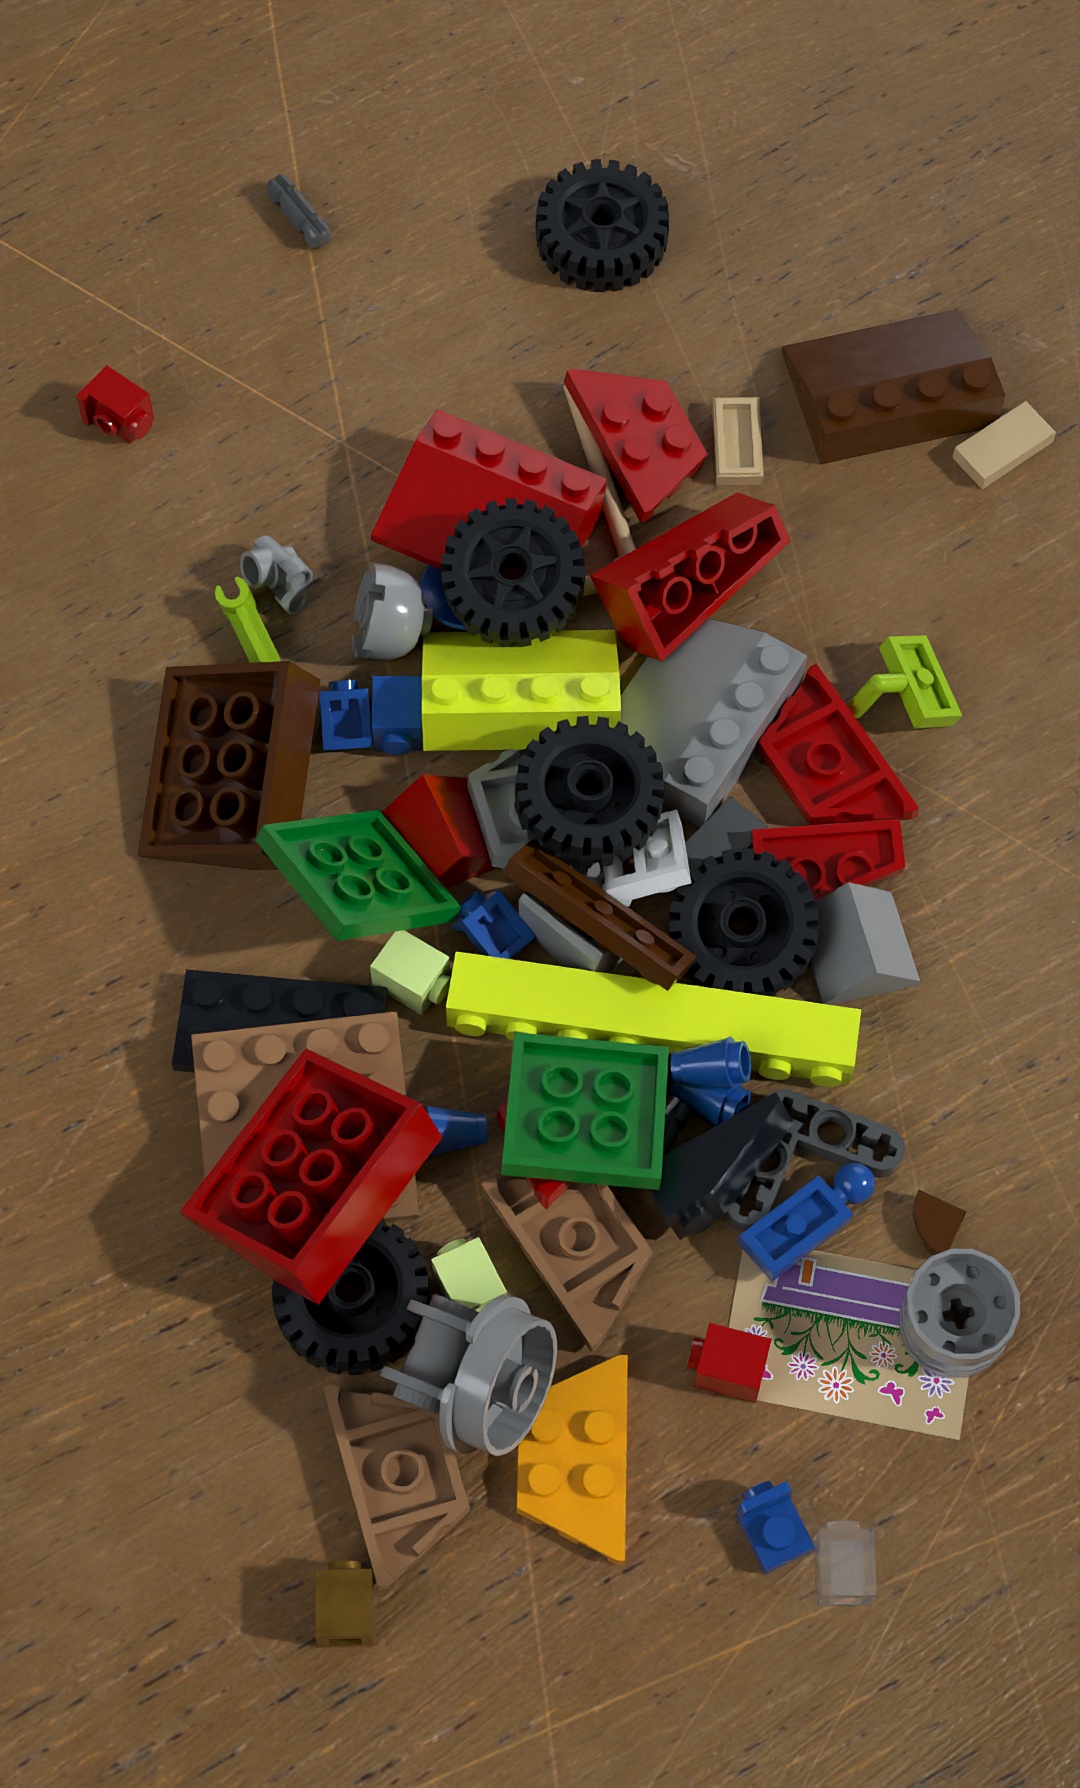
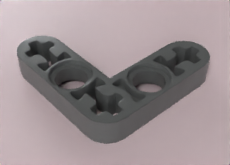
[724,1089,905,1232]

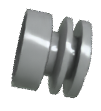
[899,1249,1020,1378]

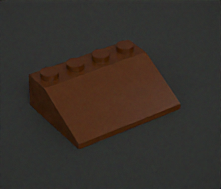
[782,309,1005,465]
[138,661,320,870]

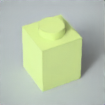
[370,930,451,1016]
[431,1237,507,1312]

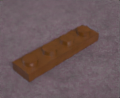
[502,840,697,991]

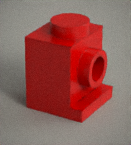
[76,365,154,444]

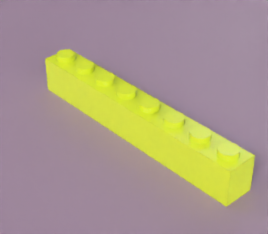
[446,951,861,1087]

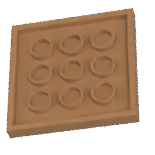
[191,1011,420,1242]

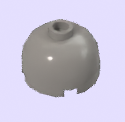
[351,562,433,661]

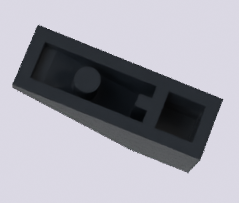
[649,1092,794,1240]

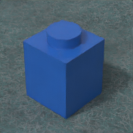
[372,676,423,755]

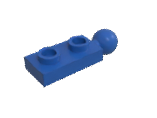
[738,1163,875,1282]

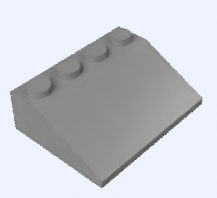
[621,619,807,828]

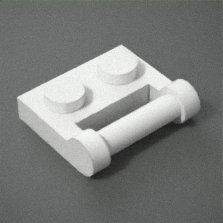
[601,809,691,907]

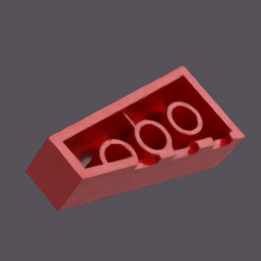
[589,492,791,662]

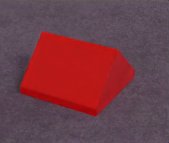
[382,774,498,889]

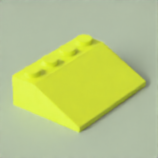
[422,630,621,751]

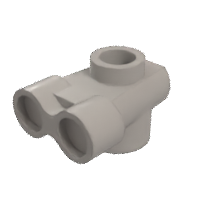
[240,536,313,615]

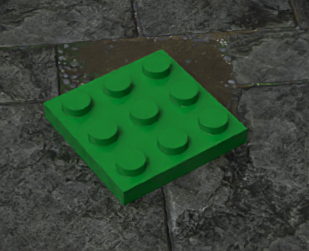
[255,810,461,941]
[501,1032,669,1190]

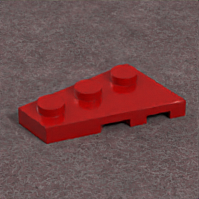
[750,819,905,902]

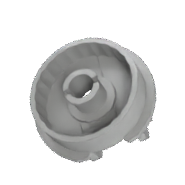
[380,1294,557,1456]

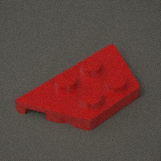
[563,369,707,523]
[757,663,919,825]

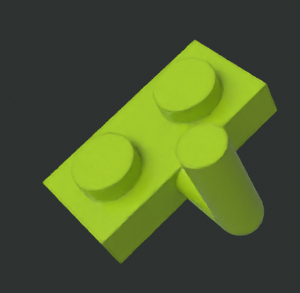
[846,635,962,729]

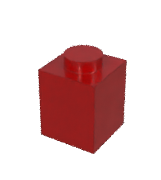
[687,1323,772,1403]

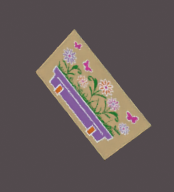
[729,1250,969,1440]

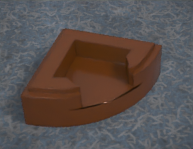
[912,1190,967,1256]

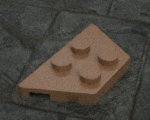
[480,1178,653,1353]
[323,1385,470,1591]

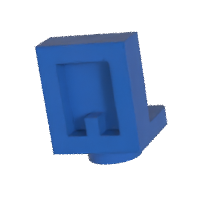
[319,680,372,751]
[449,890,536,959]
[735,1481,815,1575]

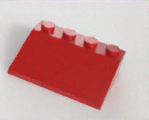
[370,409,607,580]
[179,1048,443,1305]

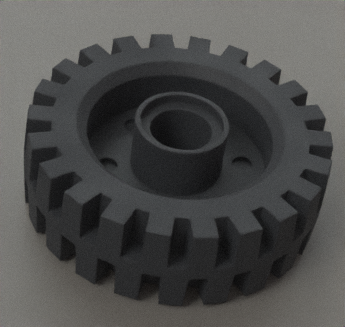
[535,159,669,292]
[441,498,586,647]
[515,716,664,868]
[668,848,819,997]
[272,1218,430,1375]

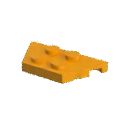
[517,1355,628,1565]

